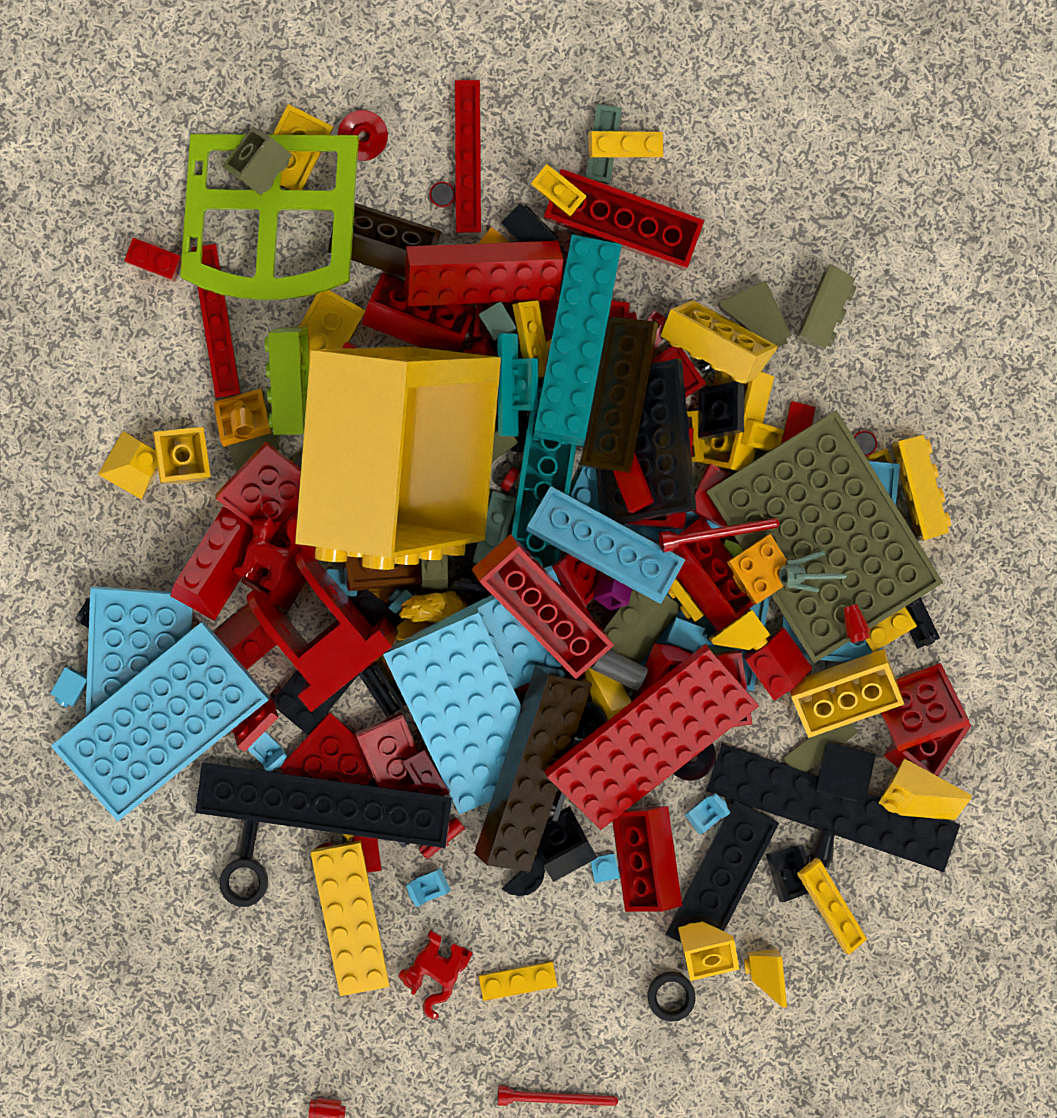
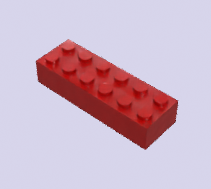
[543,169,705,271]
[405,241,563,306]
[472,534,614,679]

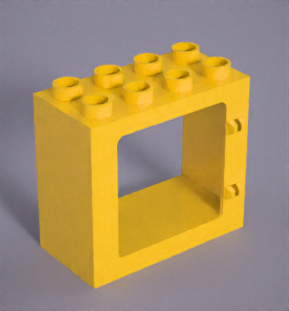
[295,346,501,570]

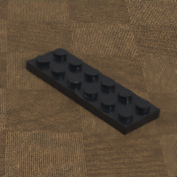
[273,590,405,735]
[665,800,779,943]

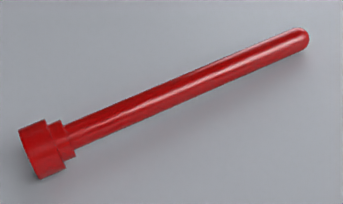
[659,518,780,553]
[497,1085,618,1106]

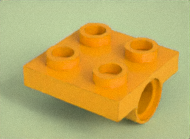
[213,388,272,447]
[727,534,787,605]

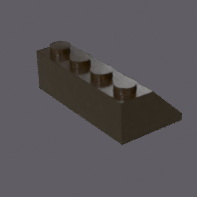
[327,203,441,278]

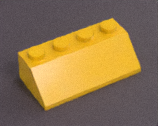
[661,300,778,383]
[698,370,775,472]
[891,435,951,540]
[790,649,904,738]

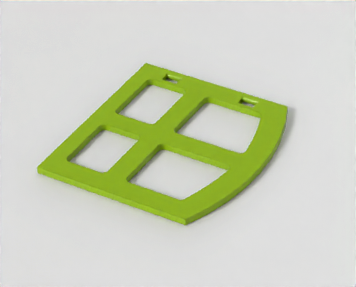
[180,134,359,301]

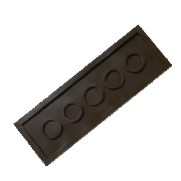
[580,317,658,473]

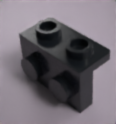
[766,844,809,902]

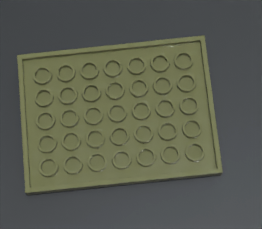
[706,410,943,663]

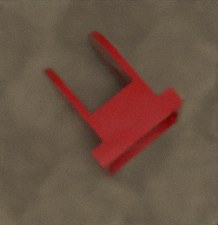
[246,551,398,712]

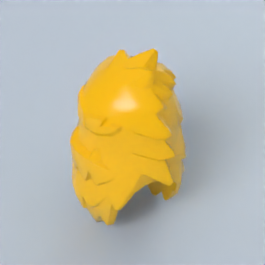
[396,590,469,641]

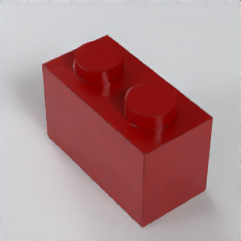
[124,238,182,282]

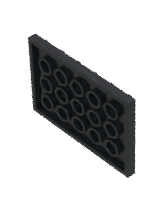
[596,358,696,524]

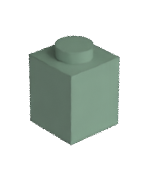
[479,301,516,344]

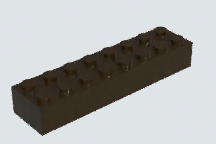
[474,665,592,872]

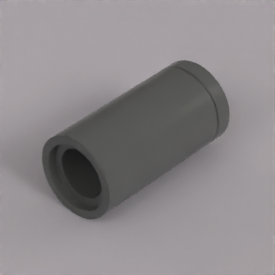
[590,650,648,691]

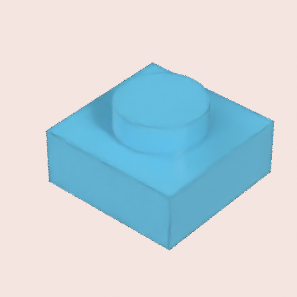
[591,853,620,883]

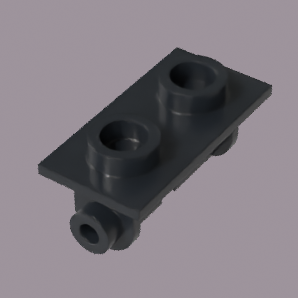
[905,597,940,649]

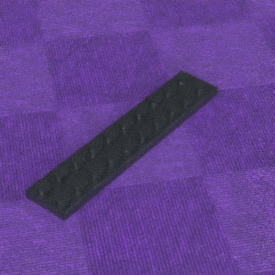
[705,743,960,872]
[195,762,453,848]

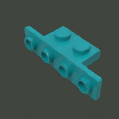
[497,333,538,436]

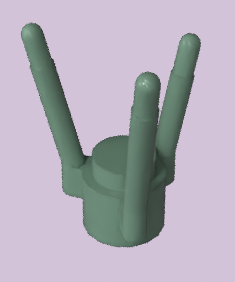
[779,551,847,592]

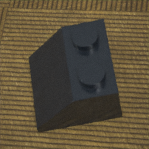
[537,807,598,882]

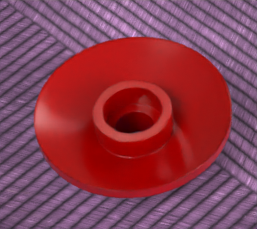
[337,110,388,161]

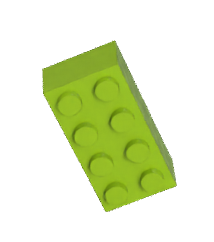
[264,327,309,435]

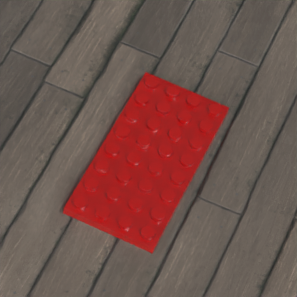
[544,644,759,830]

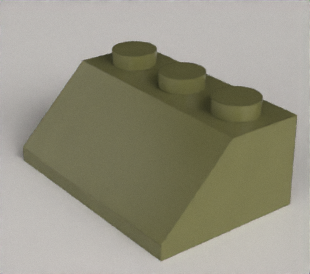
[795,264,856,350]
[603,589,681,664]

